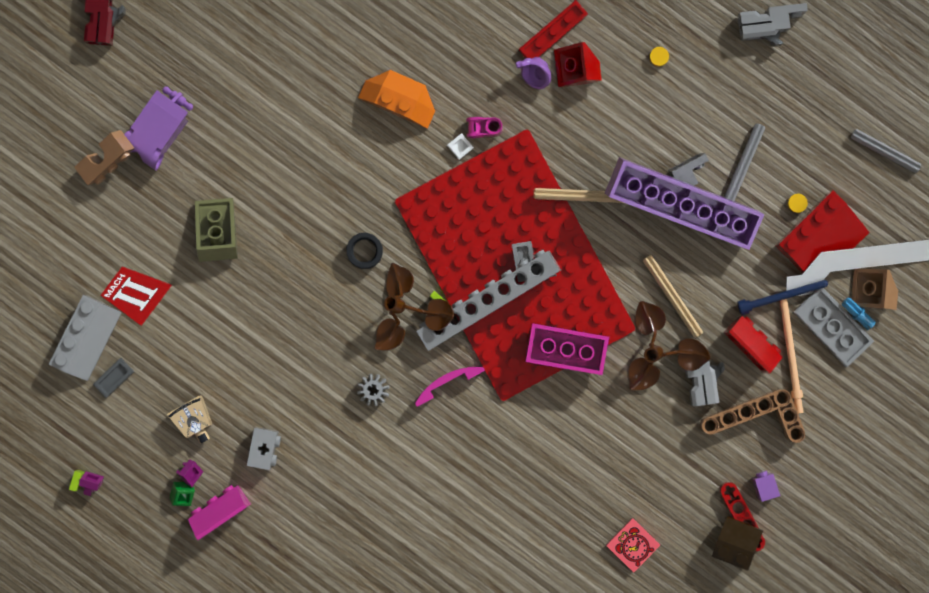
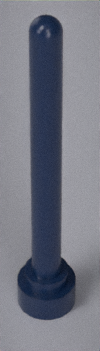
[737,280,828,316]

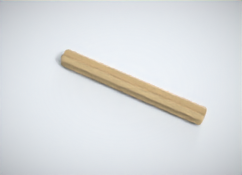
[533,188,624,203]
[643,255,703,338]

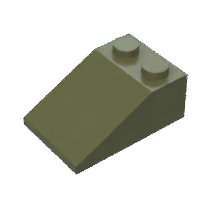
[195,198,238,262]

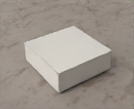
[447,133,474,160]

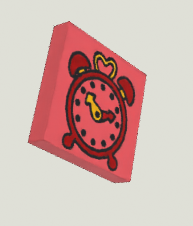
[606,518,660,572]

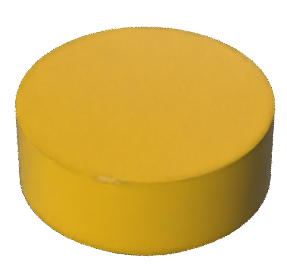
[649,47,669,67]
[787,194,808,213]

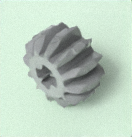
[357,374,390,406]

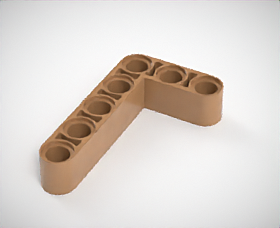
[699,389,805,443]

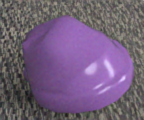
[515,57,551,90]

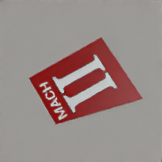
[101,266,172,326]

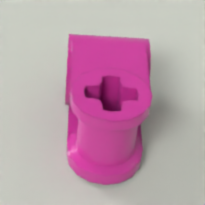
[466,117,503,138]

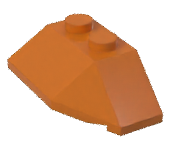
[358,70,435,129]

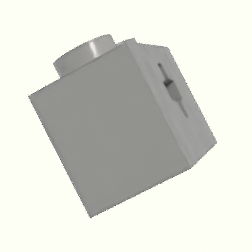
[247,427,281,470]

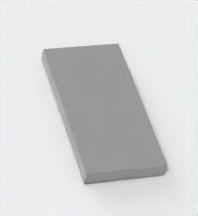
[793,288,874,368]

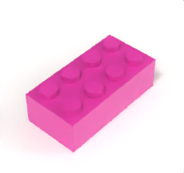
[525,324,609,375]

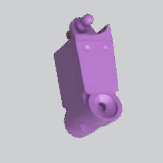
[124,86,193,171]

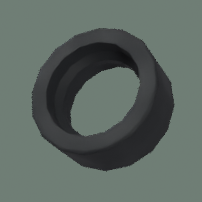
[346,233,383,269]

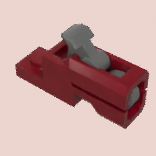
[84,0,126,46]

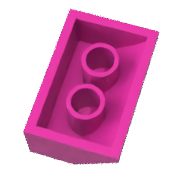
[188,485,251,540]

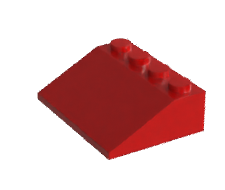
[775,190,870,274]

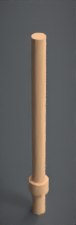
[780,299,803,413]

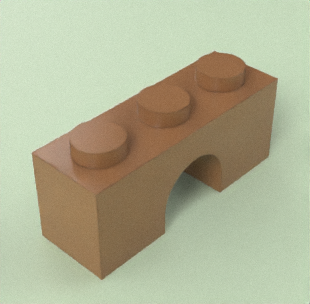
[74,130,134,185]

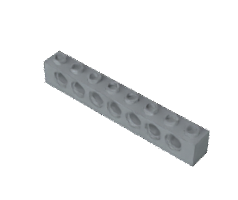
[416,250,561,351]

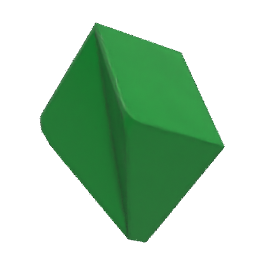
[169,482,195,506]

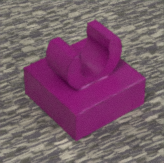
[176,459,203,487]
[79,471,104,496]

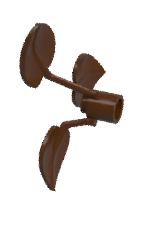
[375,263,454,351]
[629,301,710,390]

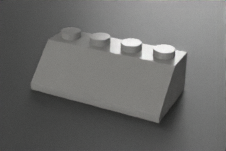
[49,295,122,381]

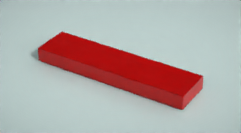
[518,0,588,59]

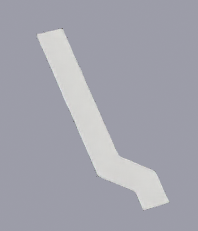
[786,240,929,296]

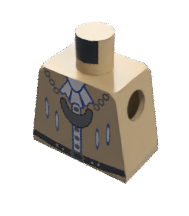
[167,395,212,444]

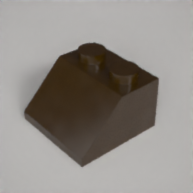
[711,516,763,571]

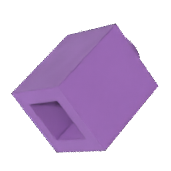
[752,471,780,502]

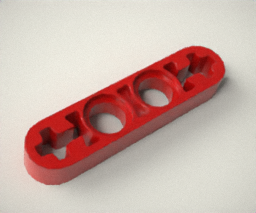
[720,482,765,551]

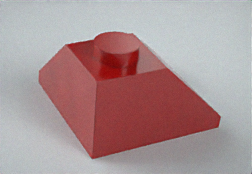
[554,42,602,87]

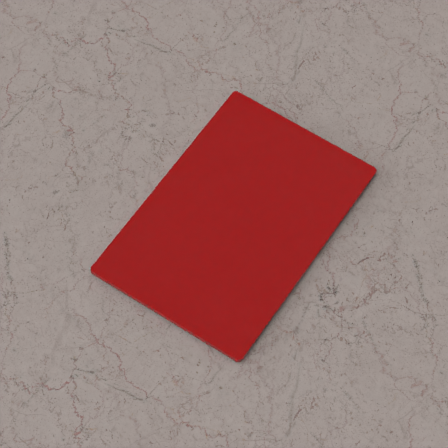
[395,130,635,401]

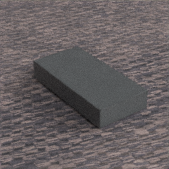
[93,358,135,398]

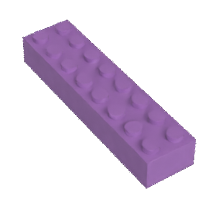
[605,157,764,250]

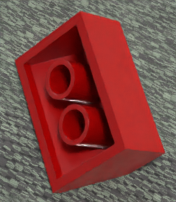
[723,316,783,374]

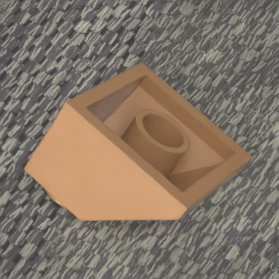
[852,268,898,310]

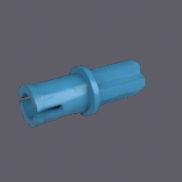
[842,298,876,330]

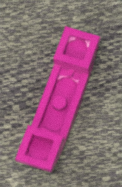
[415,367,485,407]

